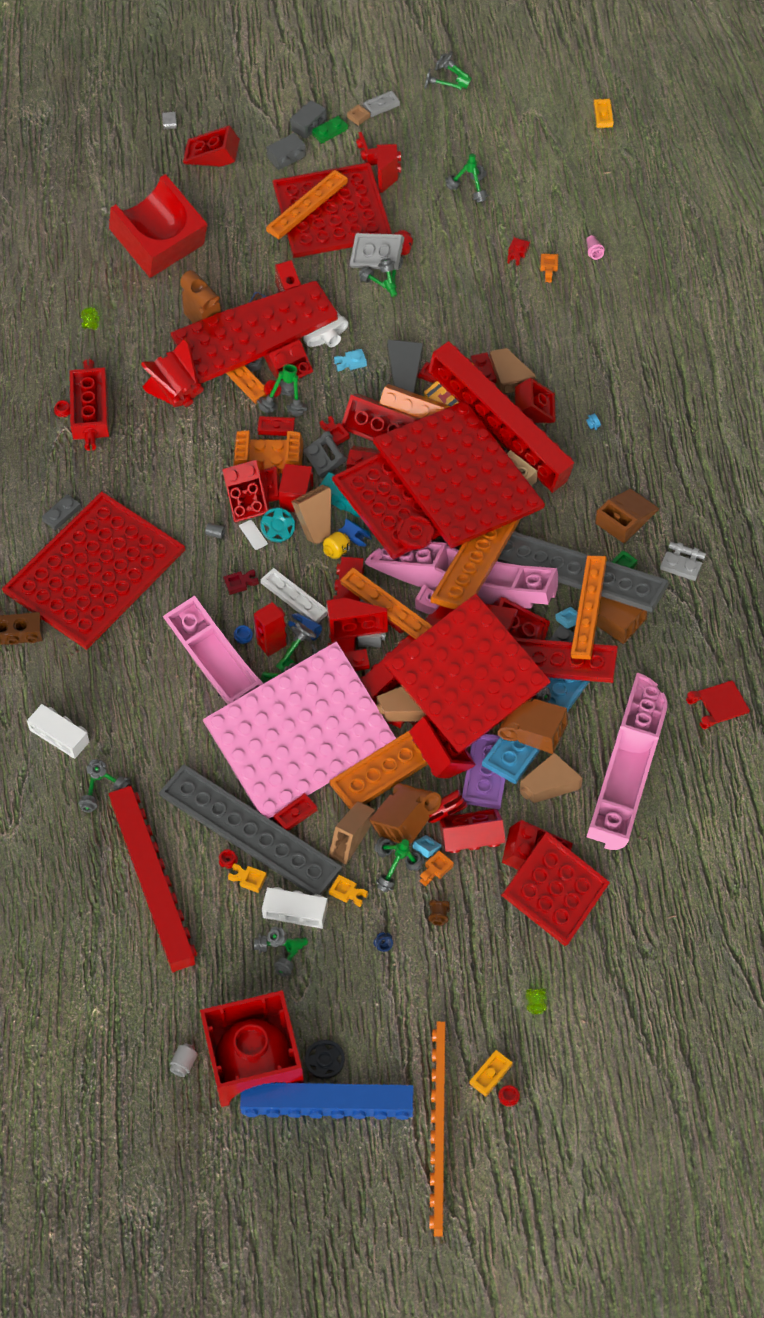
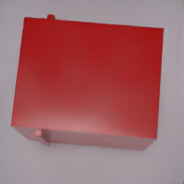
[279,464,314,513]

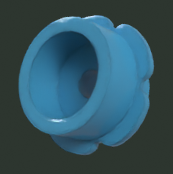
[586,413,601,430]

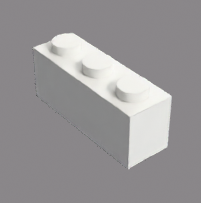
[27,704,89,759]
[262,887,328,929]

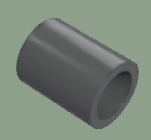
[205,523,225,539]

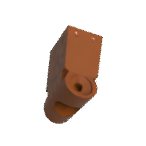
[180,270,221,323]
[577,596,647,644]
[498,699,568,754]
[369,783,441,846]

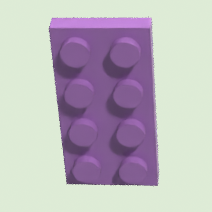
[462,734,506,809]

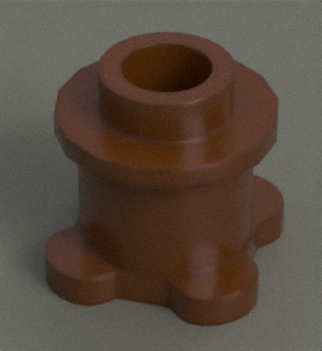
[428,900,450,926]

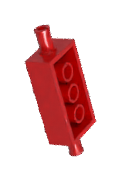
[70,359,109,451]

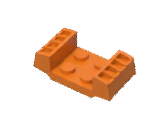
[233,431,303,473]

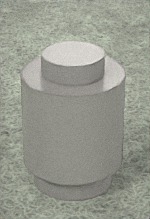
[170,1043,198,1077]

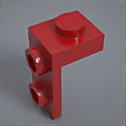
[356,132,377,166]

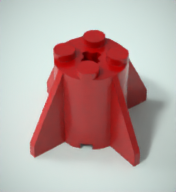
[141,339,204,407]

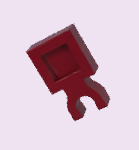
[223,569,259,595]

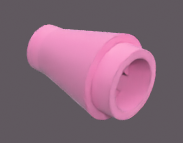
[586,235,605,260]

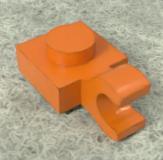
[540,254,558,283]
[420,851,454,887]

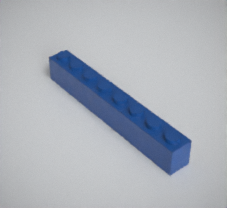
[240,1083,413,1120]

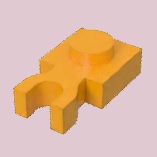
[228,863,267,893]
[329,875,368,907]

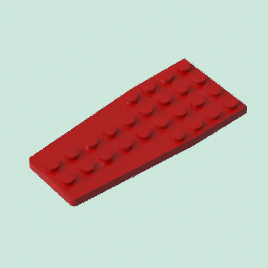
[170,281,338,384]

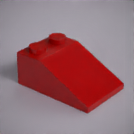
[183,125,240,167]
[492,597,550,640]
[326,598,388,640]

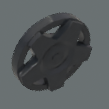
[305,1040,345,1079]

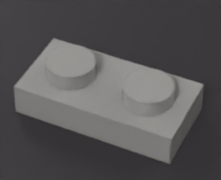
[363,91,400,117]

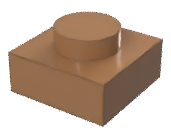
[347,104,370,126]

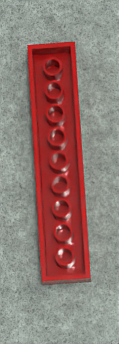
[428,341,574,493]

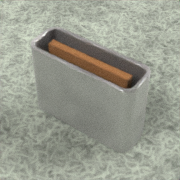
[162,112,177,129]

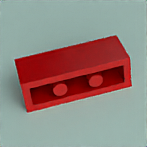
[254,602,287,657]

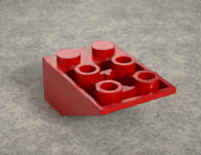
[222,460,269,523]
[502,820,573,870]

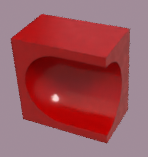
[109,174,207,278]
[200,990,304,1107]

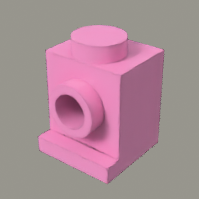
[415,585,439,614]

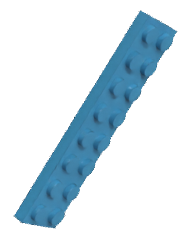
[482,678,590,784]

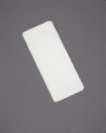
[239,520,268,550]

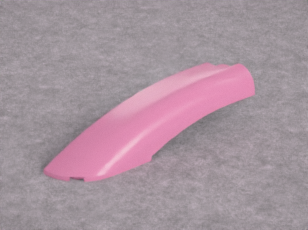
[365,542,558,609]
[163,596,263,705]
[587,673,667,850]

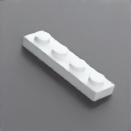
[261,568,327,623]

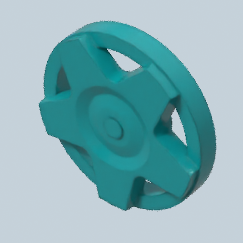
[260,508,295,543]

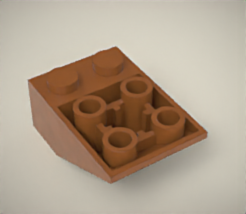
[595,488,659,544]

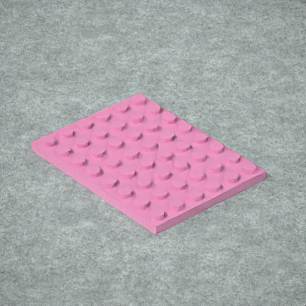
[203,641,396,819]

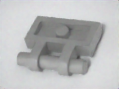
[660,542,706,581]

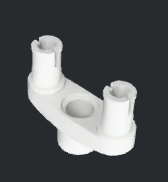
[303,310,349,347]

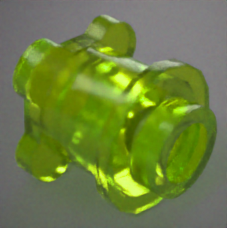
[81,307,100,330]
[526,988,547,1015]

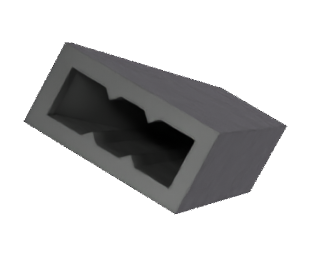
[387,339,423,393]

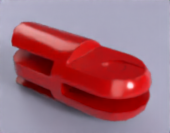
[428,789,468,823]

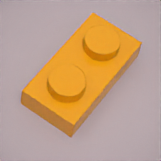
[593,99,613,128]
[469,1050,513,1097]

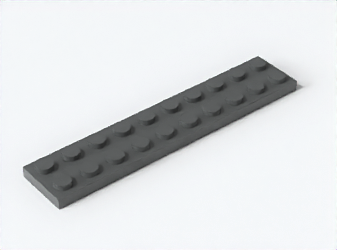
[497,532,669,612]
[159,764,343,896]

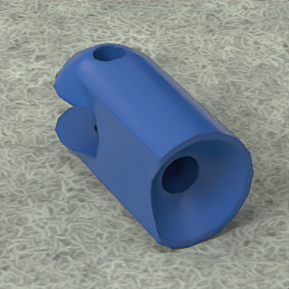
[338,519,371,547]
[288,613,322,641]

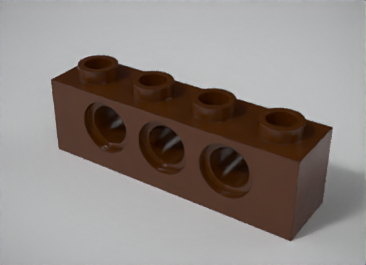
[0,612,43,645]

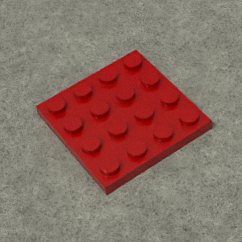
[501,832,610,946]

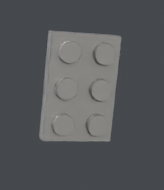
[349,233,404,270]

